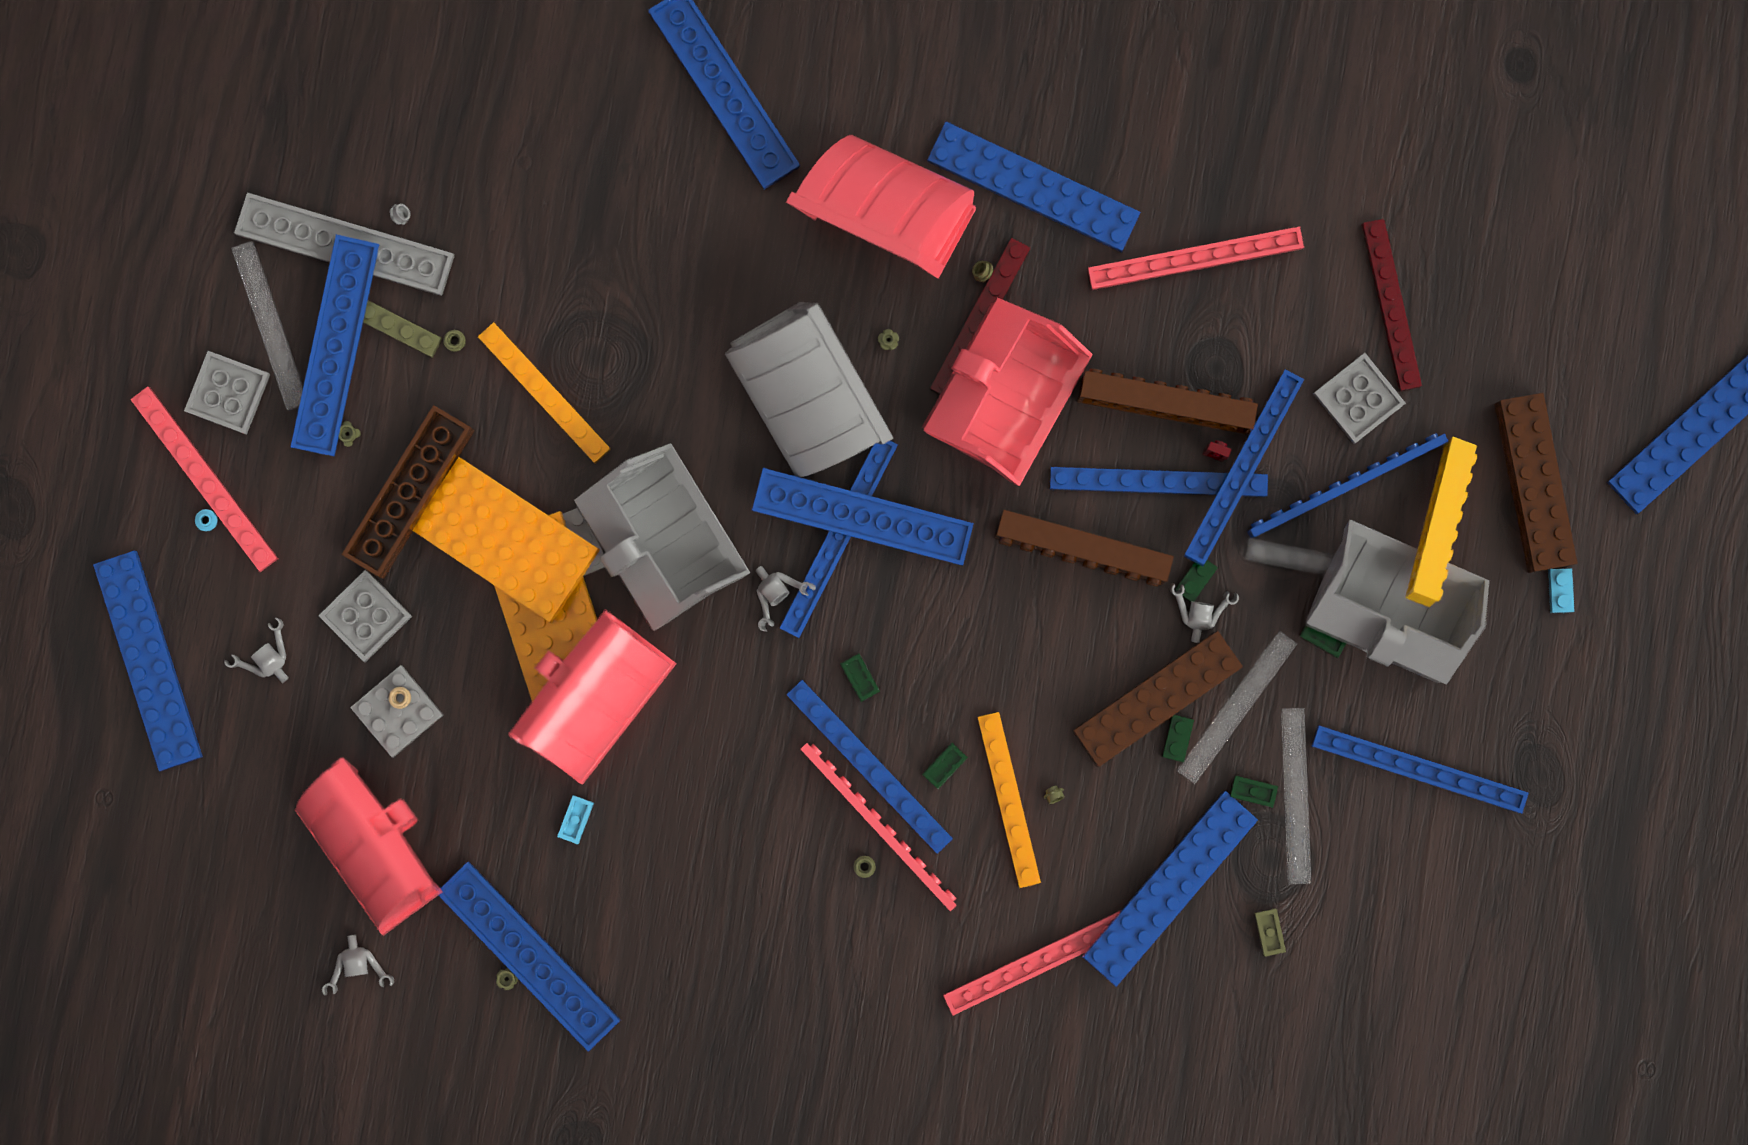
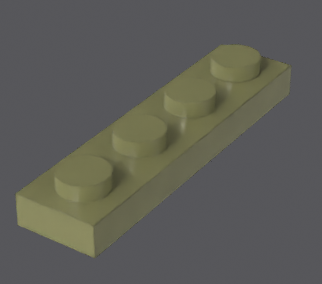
[363,301,442,358]

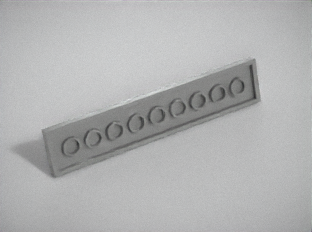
[234,193,455,296]

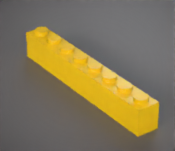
[1405,437,1477,607]

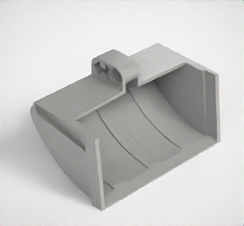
[725,302,893,478]
[574,443,750,631]
[1306,520,1489,684]

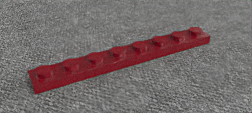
[1362,219,1422,392]
[930,238,1030,395]

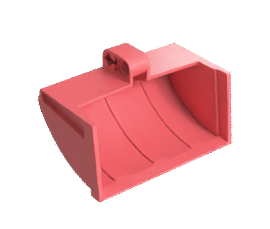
[786,135,976,278]
[922,298,1093,486]
[508,610,677,785]
[295,758,443,936]

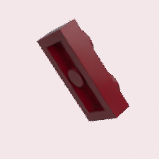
[1202,440,1231,462]

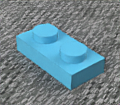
[1548,569,1574,613]
[557,795,594,844]

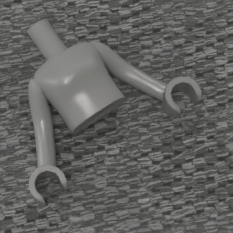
[755,566,816,632]
[1169,583,1239,643]
[224,618,289,683]
[322,935,394,995]

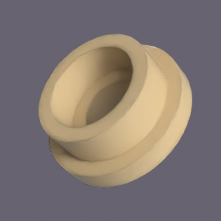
[389,687,411,709]

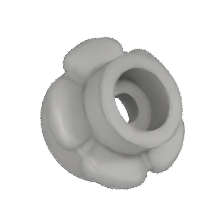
[390,204,410,225]

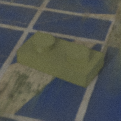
[1254,908,1286,957]

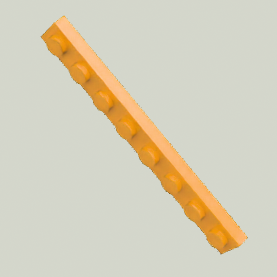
[478,322,611,464]
[977,712,1041,888]

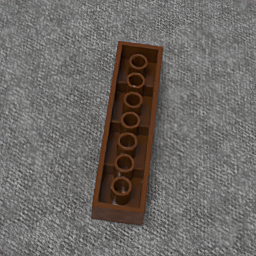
[1077,369,1258,435]
[1495,393,1578,573]
[342,405,475,579]
[995,510,1174,587]
[1072,631,1243,767]

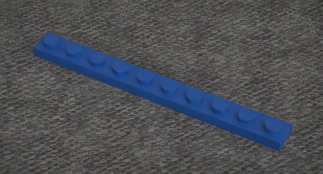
[1184,369,1304,566]
[1247,433,1448,539]
[780,441,898,638]
[1050,467,1268,497]
[787,680,953,854]
[1311,726,1528,814]

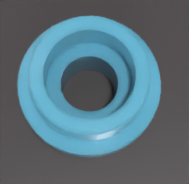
[195,509,218,531]

